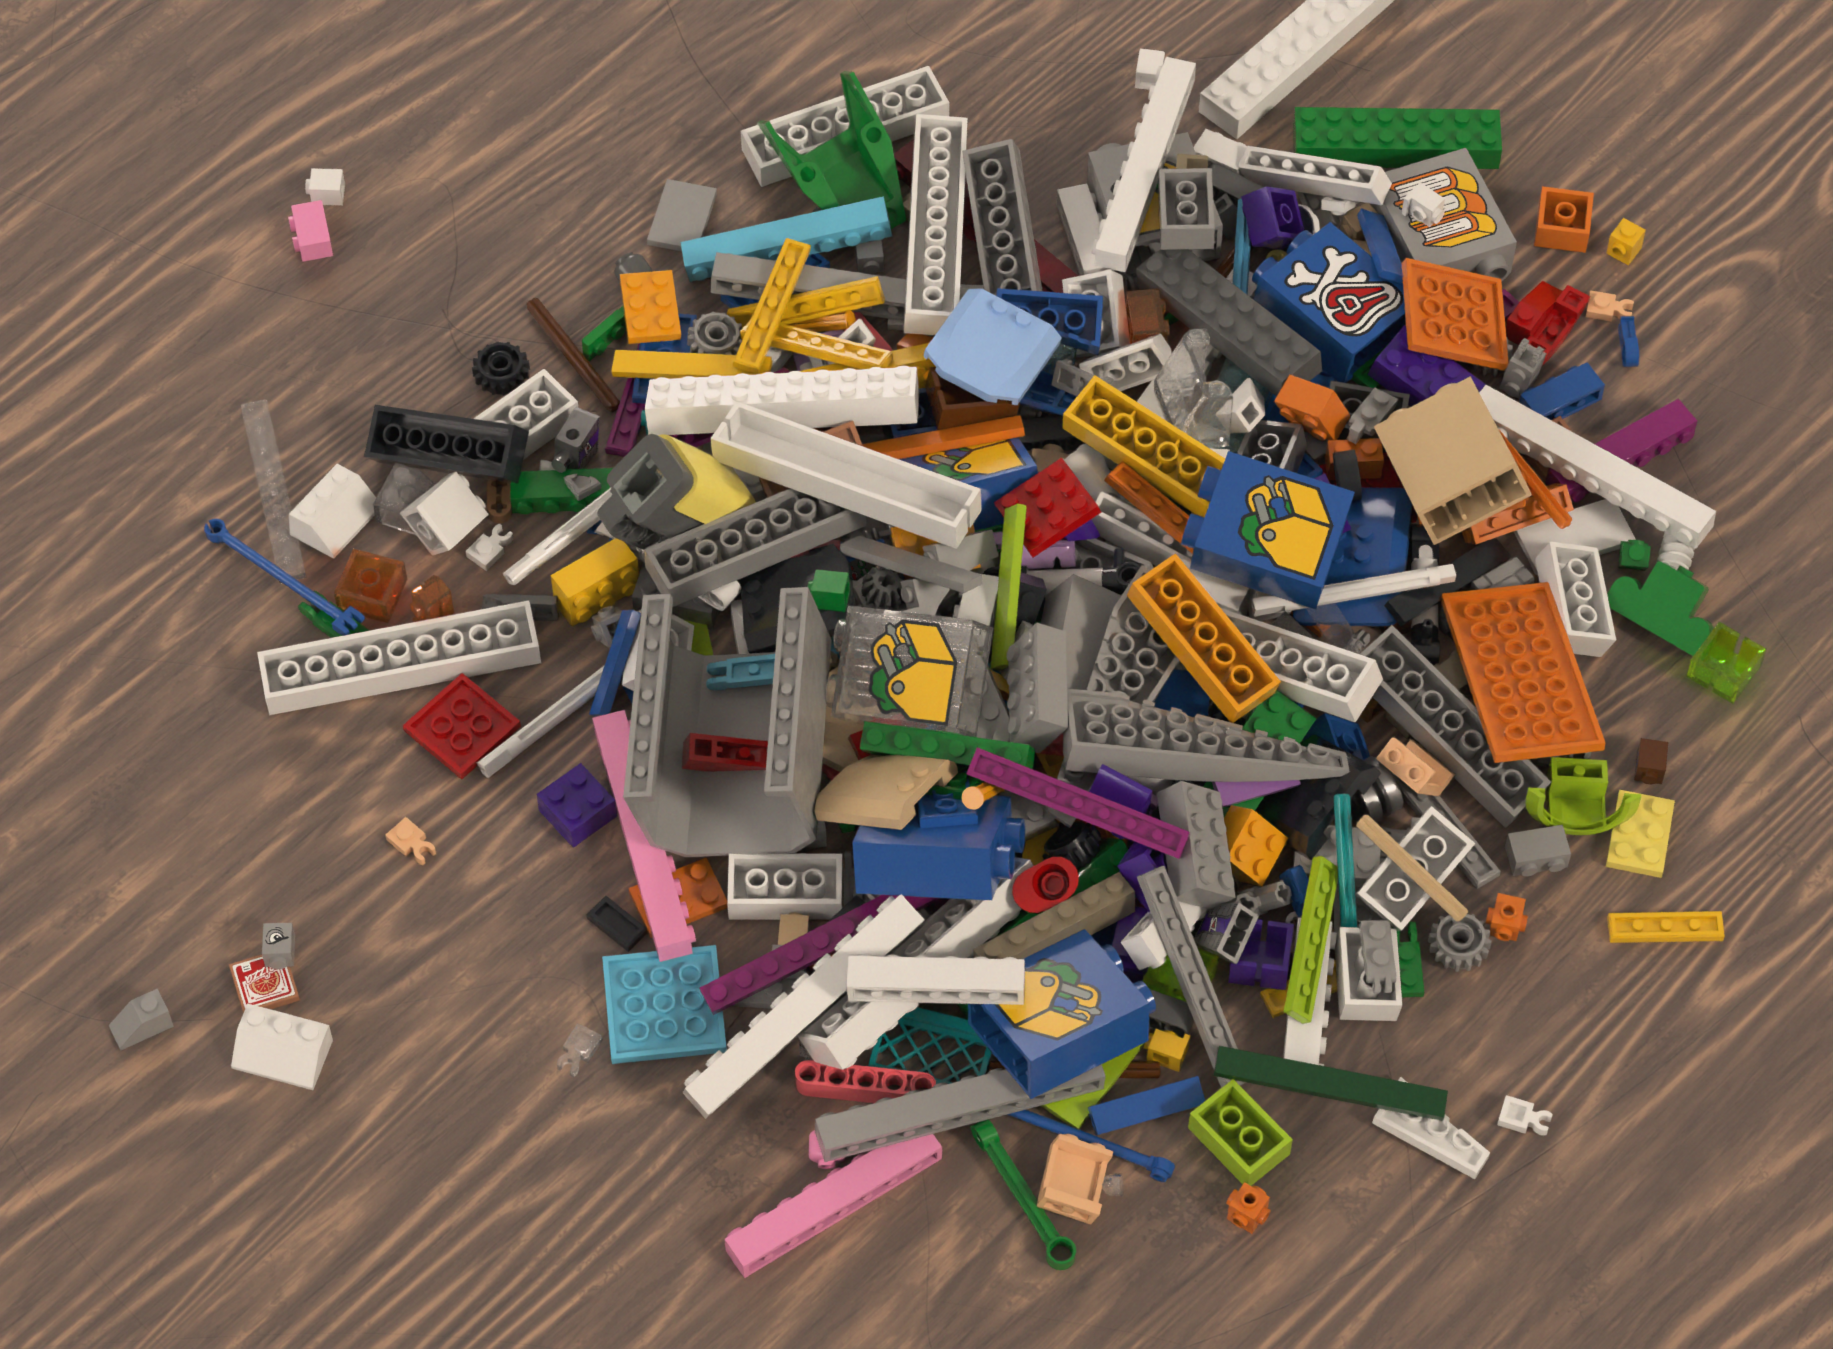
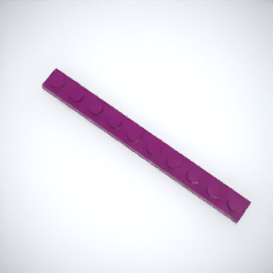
[699,895,942,1015]

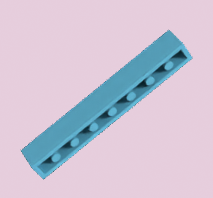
[681,196,892,282]

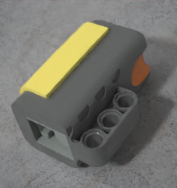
[597,434,756,550]

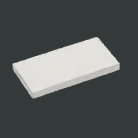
[1514,499,1636,575]

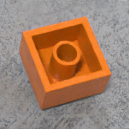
[1534,186,1594,253]
[1274,374,1351,441]

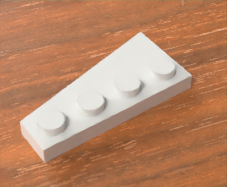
[1372,1077,1490,1179]

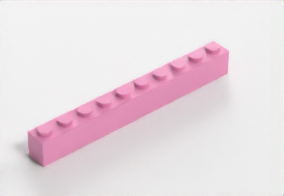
[592,710,696,962]

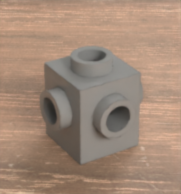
[591,606,622,647]

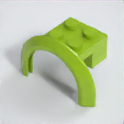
[1525,757,1641,835]

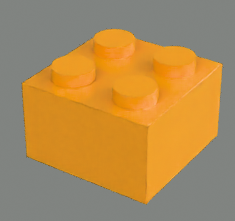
[1224,805,1288,886]

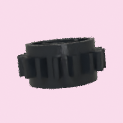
[472,341,530,396]
[1042,821,1102,870]

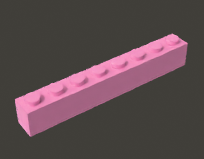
[725,1134,942,1278]

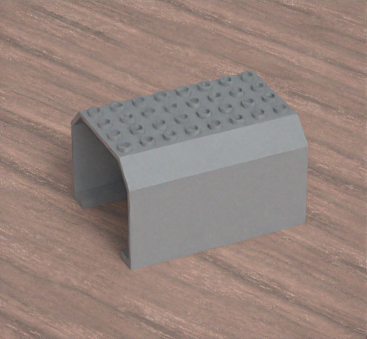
[623,587,831,857]

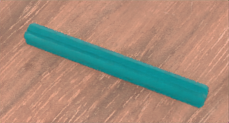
[1334,794,1357,928]

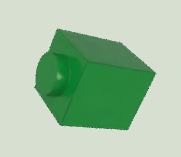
[808,570,850,612]

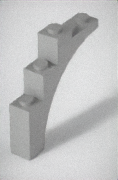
[878,530,998,666]

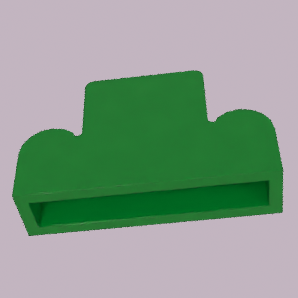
[1607,561,1714,658]

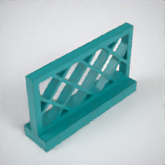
[868,1007,992,1084]

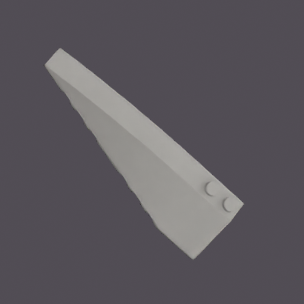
[1046,565,1180,828]

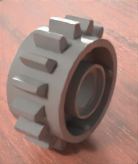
[687,312,743,355]
[1428,914,1492,972]

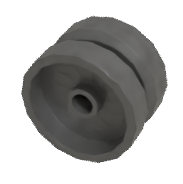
[1350,756,1403,823]

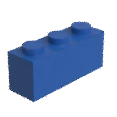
[1519,362,1605,420]

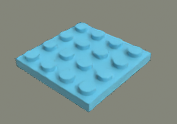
[602,945,727,1064]

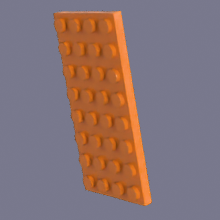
[1441,582,1606,763]

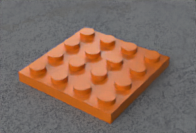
[1402,258,1509,371]

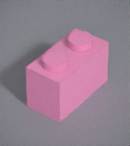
[288,200,333,262]

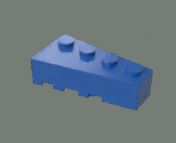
[996,288,1103,355]

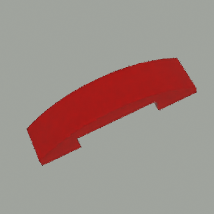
[1527,285,1590,366]

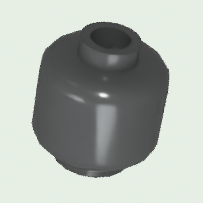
[614,252,653,282]

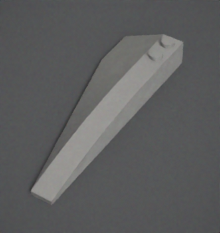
[1063,688,1350,782]

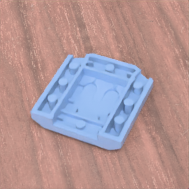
[923,289,1062,405]

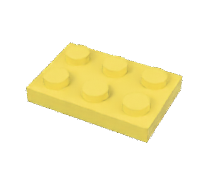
[1606,790,1675,878]

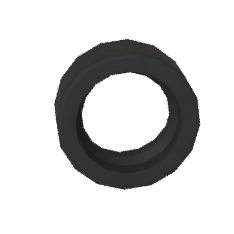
[1333,450,1362,501]

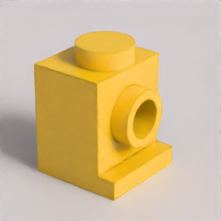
[1144,1029,1190,1072]

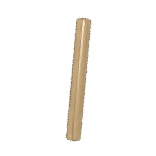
[1356,815,1468,922]

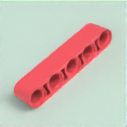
[795,1060,936,1103]

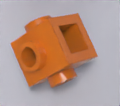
[1485,893,1528,941]
[1226,1182,1271,1234]

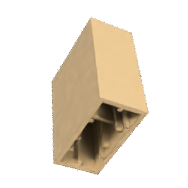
[1374,376,1532,545]

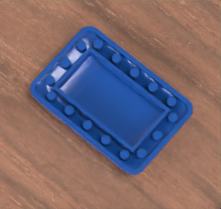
[1292,488,1413,626]

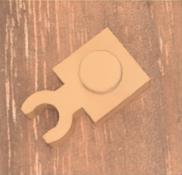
[1586,290,1634,322]
[386,817,436,865]

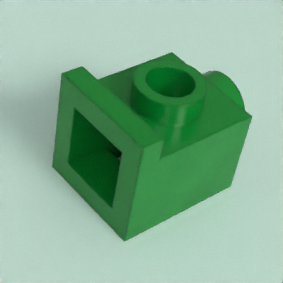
[1618,540,1651,571]

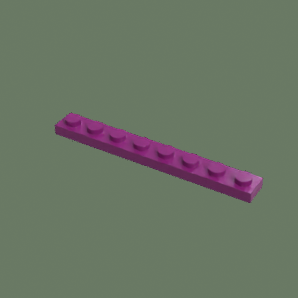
[967,747,1191,859]

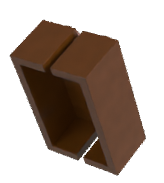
[925,367,1020,429]

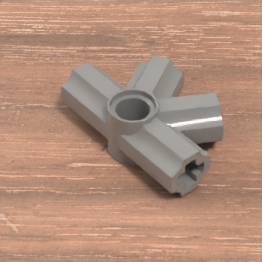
[1223,880,1293,915]

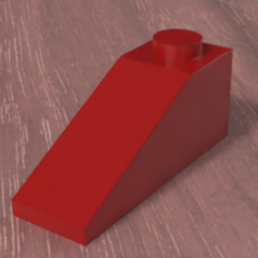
[1506,281,1562,345]
[682,733,768,772]

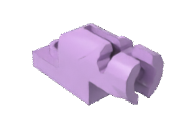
[993,532,1076,569]

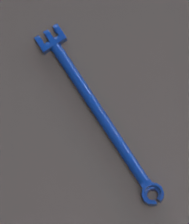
[204,519,365,636]
[1007,1110,1175,1182]

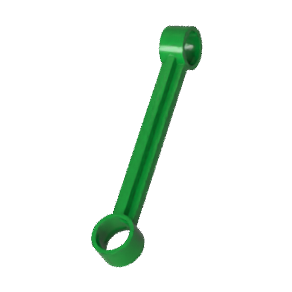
[970,1119,1076,1270]

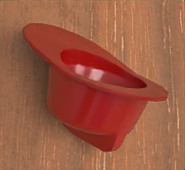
[1012,857,1079,913]

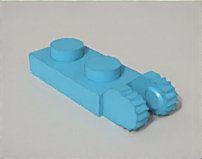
[706,654,775,691]

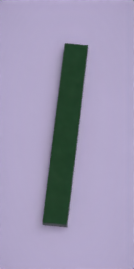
[1214,1046,1448,1121]

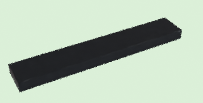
[1384,538,1511,626]

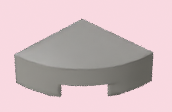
[564,474,601,501]

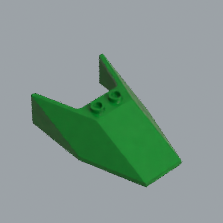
[757,71,906,229]

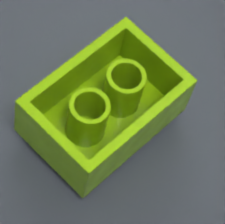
[1188,1079,1293,1186]

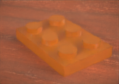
[628,857,728,938]

